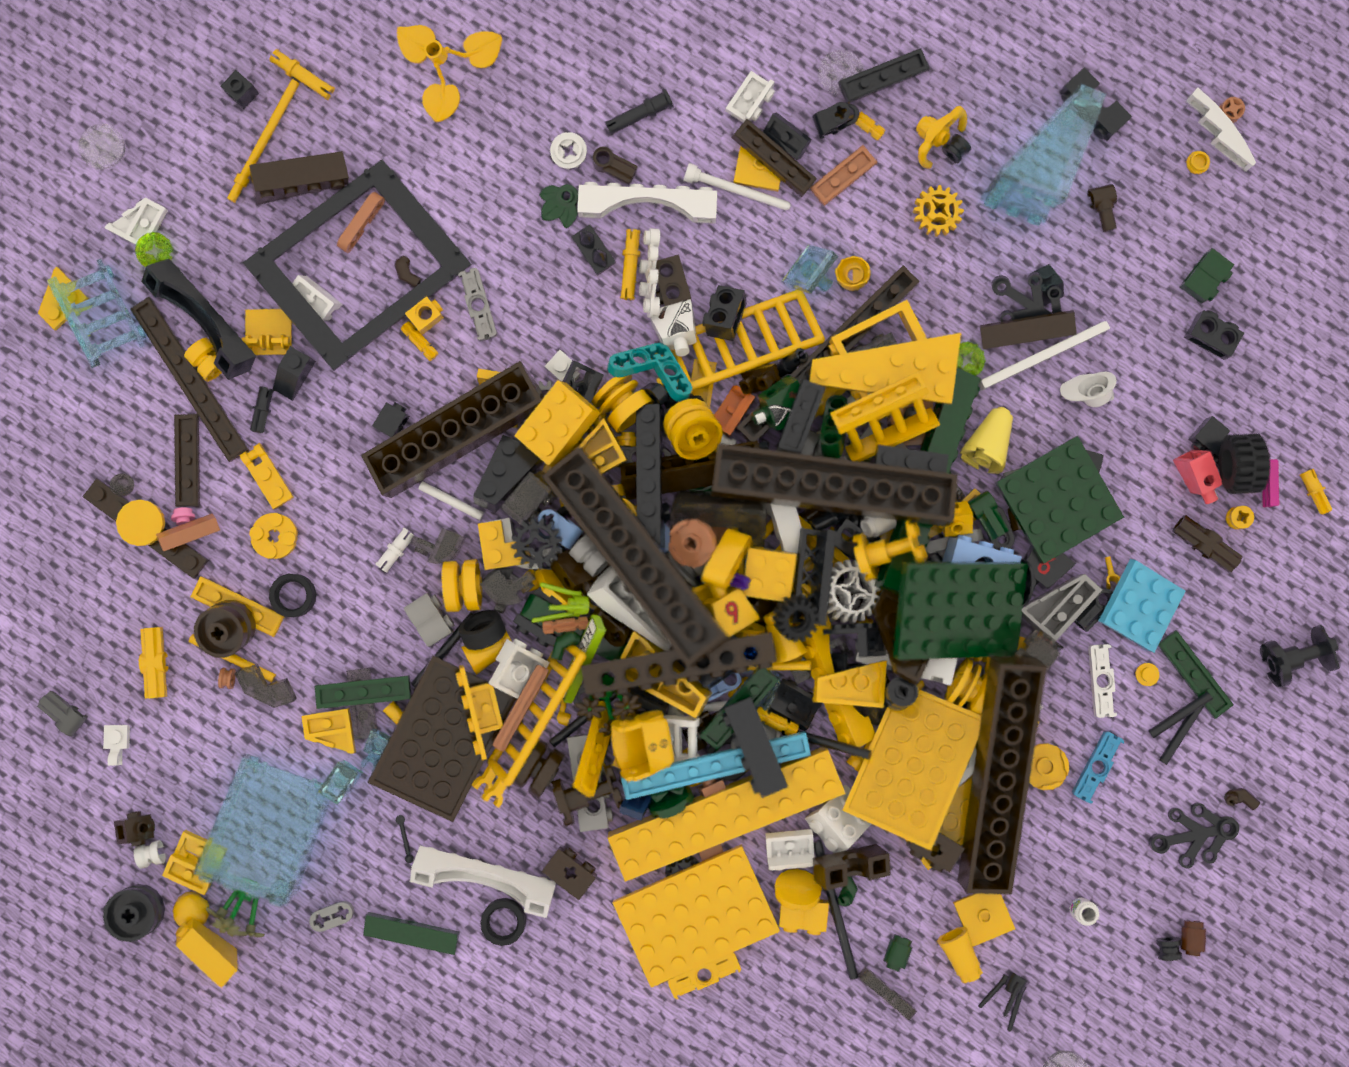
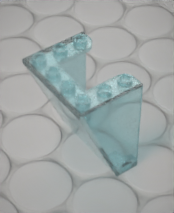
[980,85,1106,225]
[193,754,336,906]

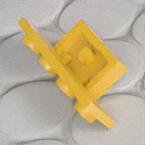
[456,665,503,760]

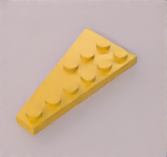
[809,333,961,404]

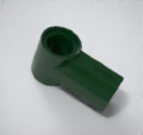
[968,490,1009,541]

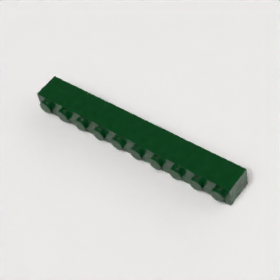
[874,368,981,596]

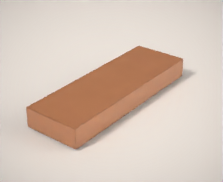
[810,145,877,206]

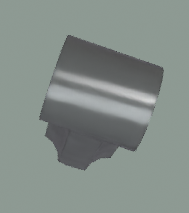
[37,691,88,737]

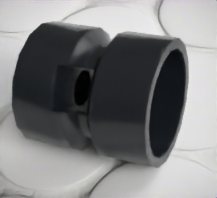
[884,676,918,711]

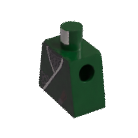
[751,375,800,430]

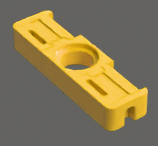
[668,952,741,999]

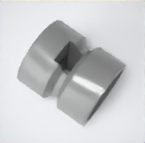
[569,535,609,577]

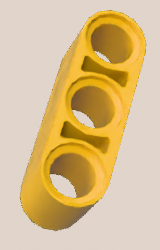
[702,528,752,590]

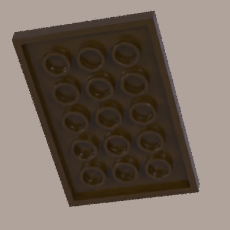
[368,655,516,822]

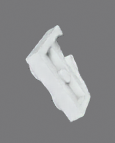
[105,198,168,250]

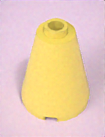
[960,407,1013,474]

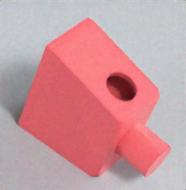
[1173,449,1222,504]

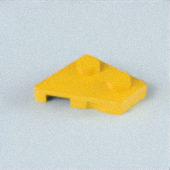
[38,266,89,331]
[301,708,356,754]

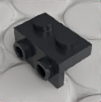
[765,678,822,732]

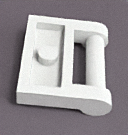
[664,715,700,763]

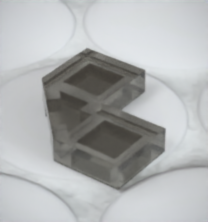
[235,664,297,708]

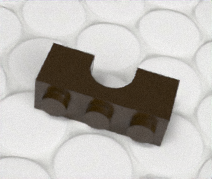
[813,844,891,891]

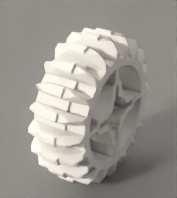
[827,560,881,624]

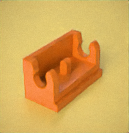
[714,385,755,438]

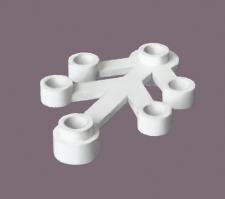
[639,228,660,318]

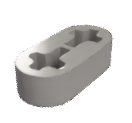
[309,901,354,932]

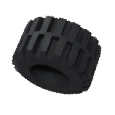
[1218,433,1270,494]

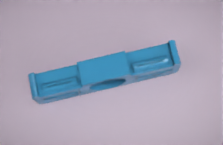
[1072,731,1124,804]

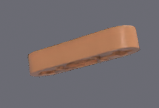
[337,192,385,253]

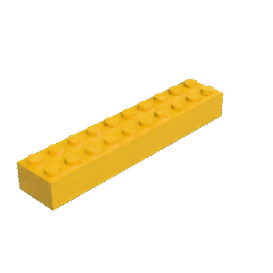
[607,747,846,882]

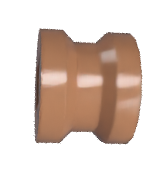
[1219,97,1245,123]

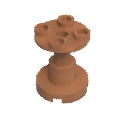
[668,511,733,568]

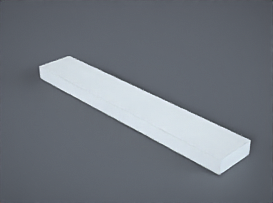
[978,321,1110,391]

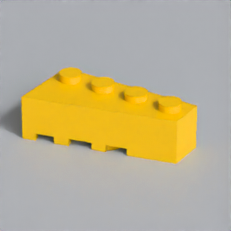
[620,631,712,718]

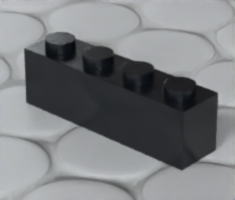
[722,696,788,798]

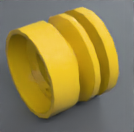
[592,375,654,433]
[944,658,988,716]

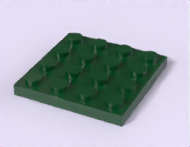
[995,436,1124,564]

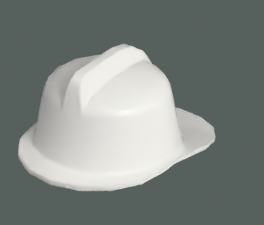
[1060,372,1117,407]

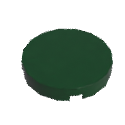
[648,786,694,819]

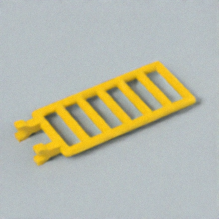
[651,289,825,393]
[472,645,587,808]

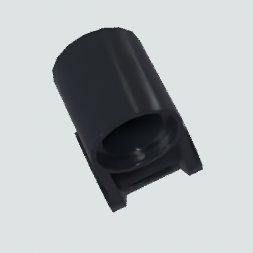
[812,102,859,139]

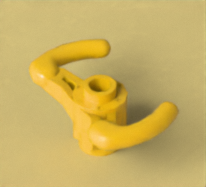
[916,106,967,169]

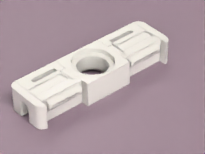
[1088,644,1117,718]

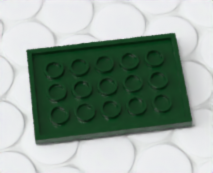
[893,562,1028,660]

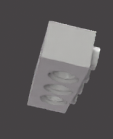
[567,734,613,832]

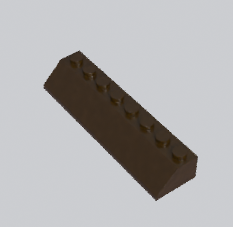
[361,361,544,498]

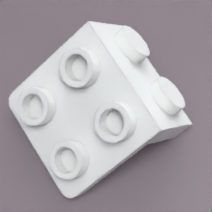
[805,785,871,853]

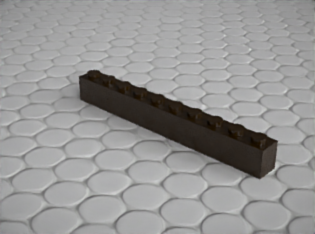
[736,265,920,442]

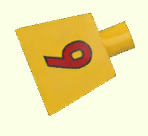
[703,584,760,636]

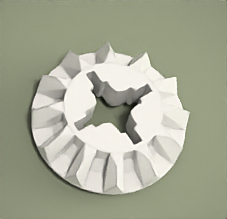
[550,132,587,170]

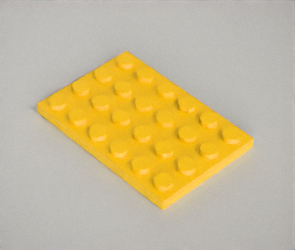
[842,689,982,851]
[613,844,780,988]

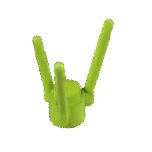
[531,582,589,623]

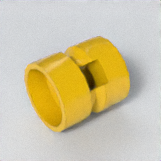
[184,337,222,382]

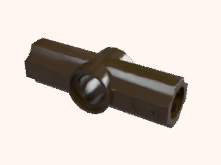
[1172,515,1243,572]

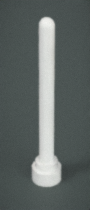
[683,163,791,210]

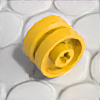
[663,399,723,460]
[442,559,483,612]

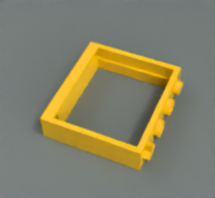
[828,300,927,421]

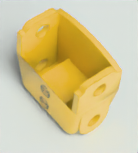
[611,710,674,782]

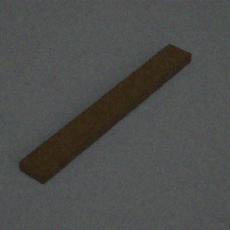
[130,297,249,462]

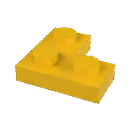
[478,520,531,570]

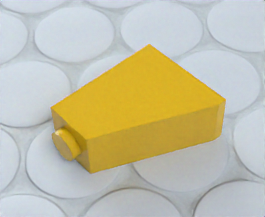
[175,918,238,988]

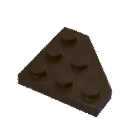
[872,588,930,685]

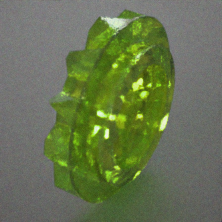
[135,232,174,267]
[957,341,986,376]

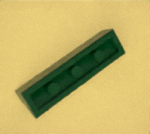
[363,912,460,955]

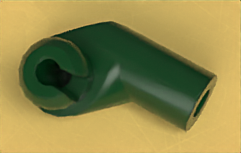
[551,631,581,661]

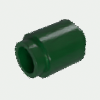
[883,934,913,972]

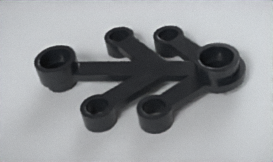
[991,272,1062,322]
[1149,803,1239,869]

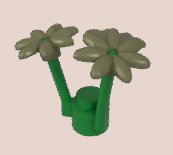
[206,878,265,938]

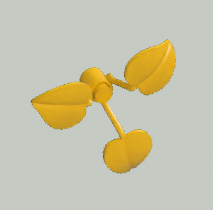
[397,25,502,122]

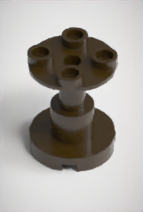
[551,763,623,827]

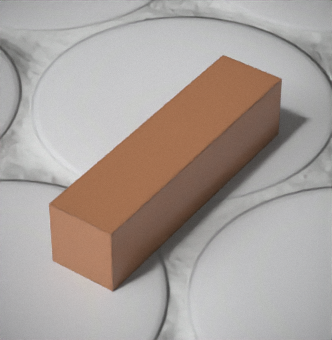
[156,513,220,552]

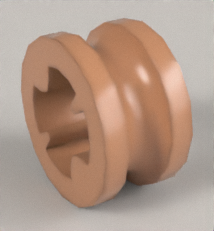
[218,668,236,689]

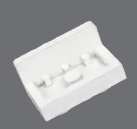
[725,71,775,122]
[765,829,815,870]

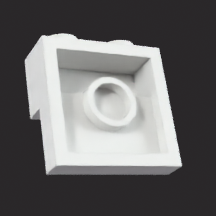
[489,638,550,699]

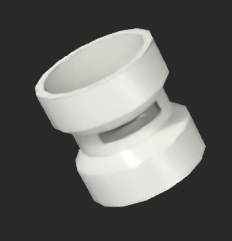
[134,840,166,869]

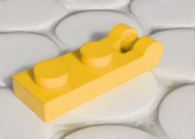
[239,443,294,510]

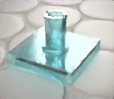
[782,245,838,294]

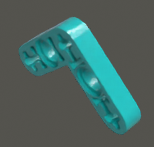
[607,343,692,402]

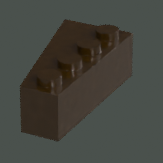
[249,151,349,205]

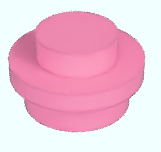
[171,507,195,525]

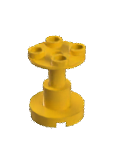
[853,519,927,581]

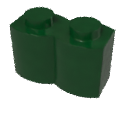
[1180,248,1234,304]

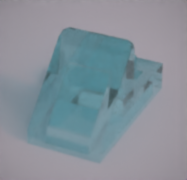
[318,760,363,805]

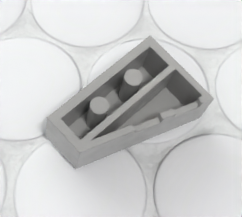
[1021,574,1102,642]

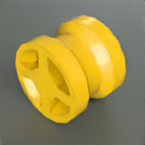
[1225,505,1254,530]

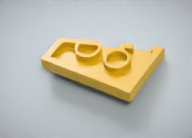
[813,660,887,708]

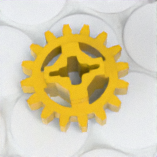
[912,185,964,237]

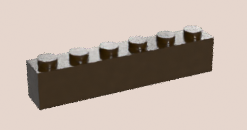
[620,440,759,500]

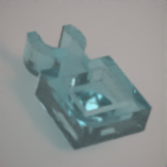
[361,728,390,772]

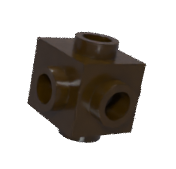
[114,811,155,847]

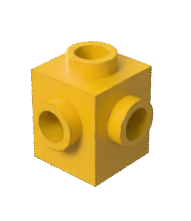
[937,501,973,537]

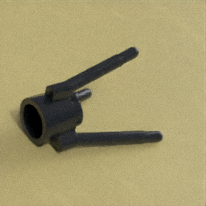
[978,971,1028,1032]

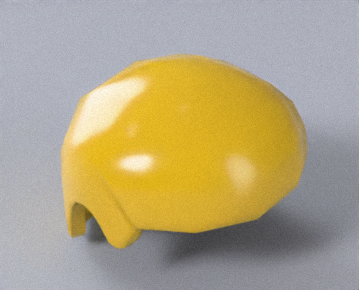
[835,256,871,291]
[173,892,210,926]

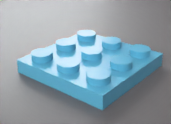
[1099,559,1186,653]

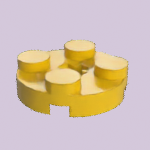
[249,513,298,559]

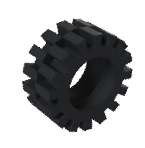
[772,595,820,642]

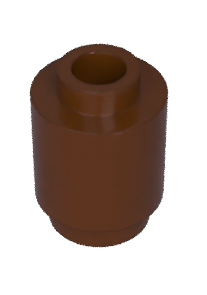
[1181,920,1206,956]

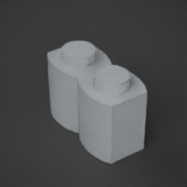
[404,593,455,647]

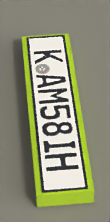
[563,614,606,704]

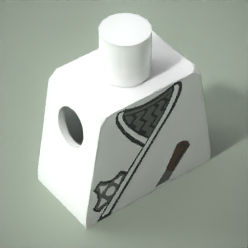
[650,299,697,356]

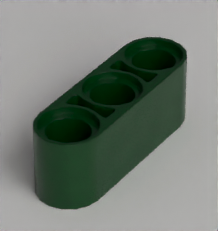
[820,395,848,459]

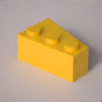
[578,419,628,474]

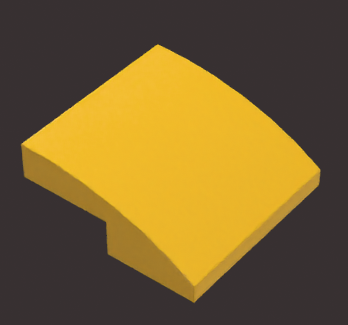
[162,830,228,895]

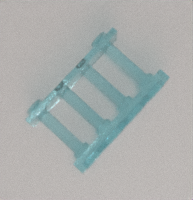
[47,259,146,368]

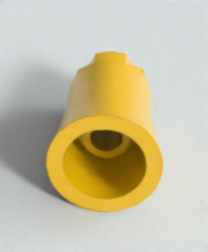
[764,612,807,663]
[461,631,512,675]
[937,927,983,983]

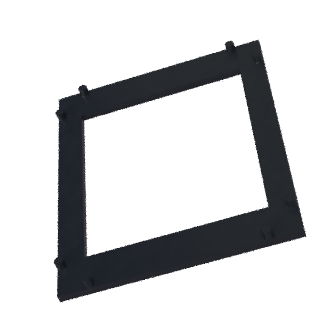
[243,159,471,371]

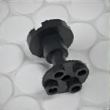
[1260,625,1340,687]

